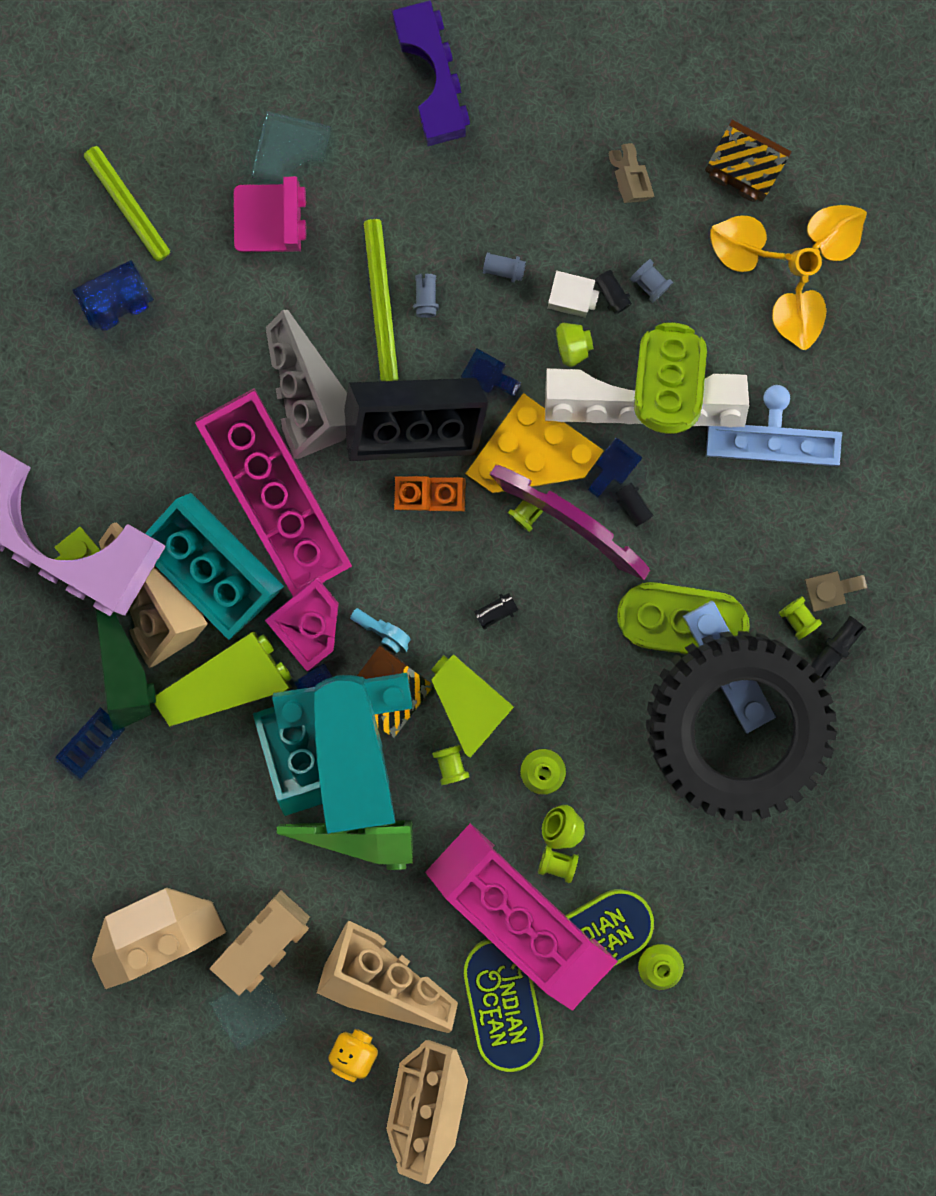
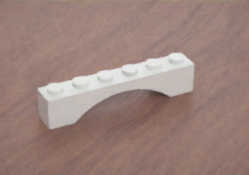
[545,369,749,427]

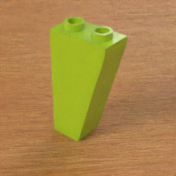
[154,632,292,727]

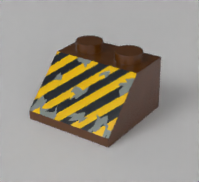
[705,120,792,202]
[357,645,434,738]

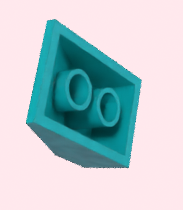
[253,707,323,816]

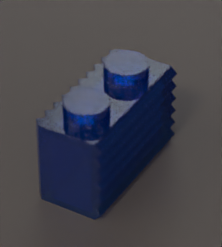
[72,260,154,331]

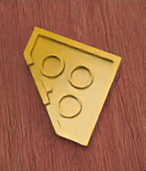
[465,393,604,494]

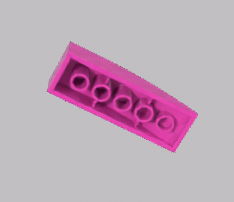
[195,388,352,597]

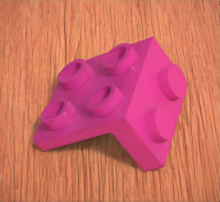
[234,176,306,252]

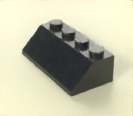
[344,378,489,461]

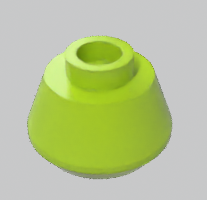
[556,323,594,368]
[520,749,566,794]
[542,805,585,849]
[638,944,684,990]

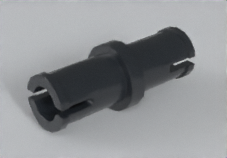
[811,615,867,681]

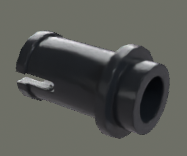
[595,270,632,315]
[615,482,654,527]
[474,593,518,630]

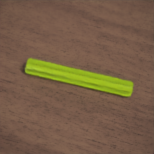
[84,146,170,262]

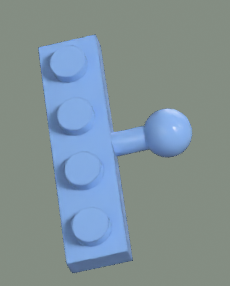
[705,385,842,466]
[682,600,776,733]

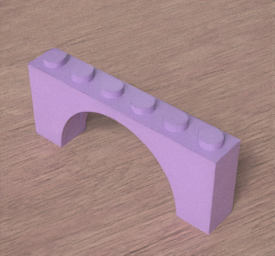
[0,450,166,616]

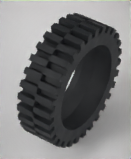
[646,631,837,821]

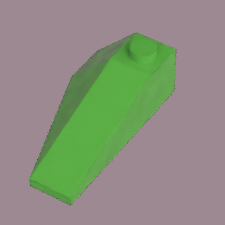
[277,820,413,870]

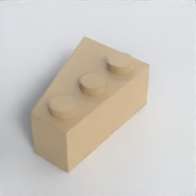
[209,890,310,996]

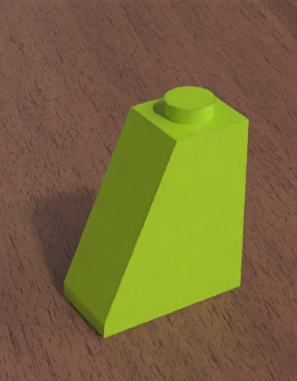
[431,654,514,758]

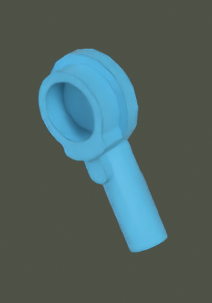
[350,608,411,654]

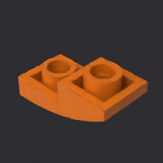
[394,476,466,512]

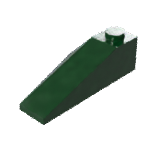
[95,600,156,730]

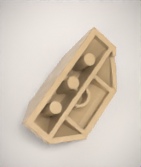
[92,887,226,989]
[386,1040,468,1184]

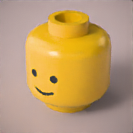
[328,1029,378,1082]

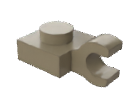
[609,143,655,203]
[804,571,867,612]

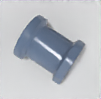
[630,259,674,303]

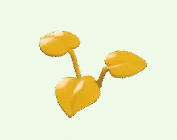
[710,205,867,350]

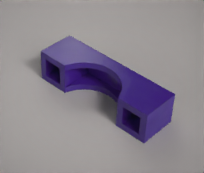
[392,0,470,146]

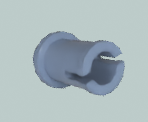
[483,252,526,283]
[413,274,439,318]

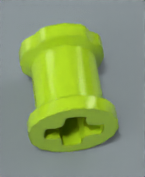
[508,500,543,532]
[779,596,822,640]
[432,745,470,785]
[538,845,579,883]

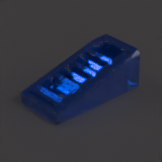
[55,707,126,781]

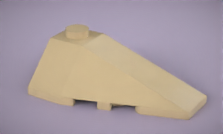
[99,522,208,668]
[317,921,458,1033]

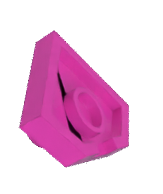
[265,577,339,672]

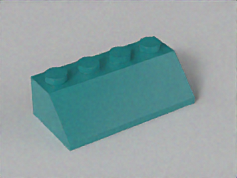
[145,493,284,640]

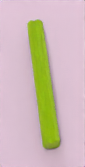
[364,219,399,381]

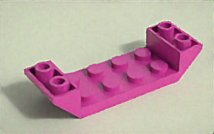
[425,823,618,1011]

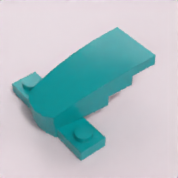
[272,673,413,834]

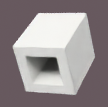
[547,271,599,318]

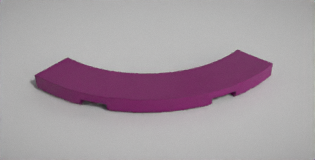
[490,465,650,580]

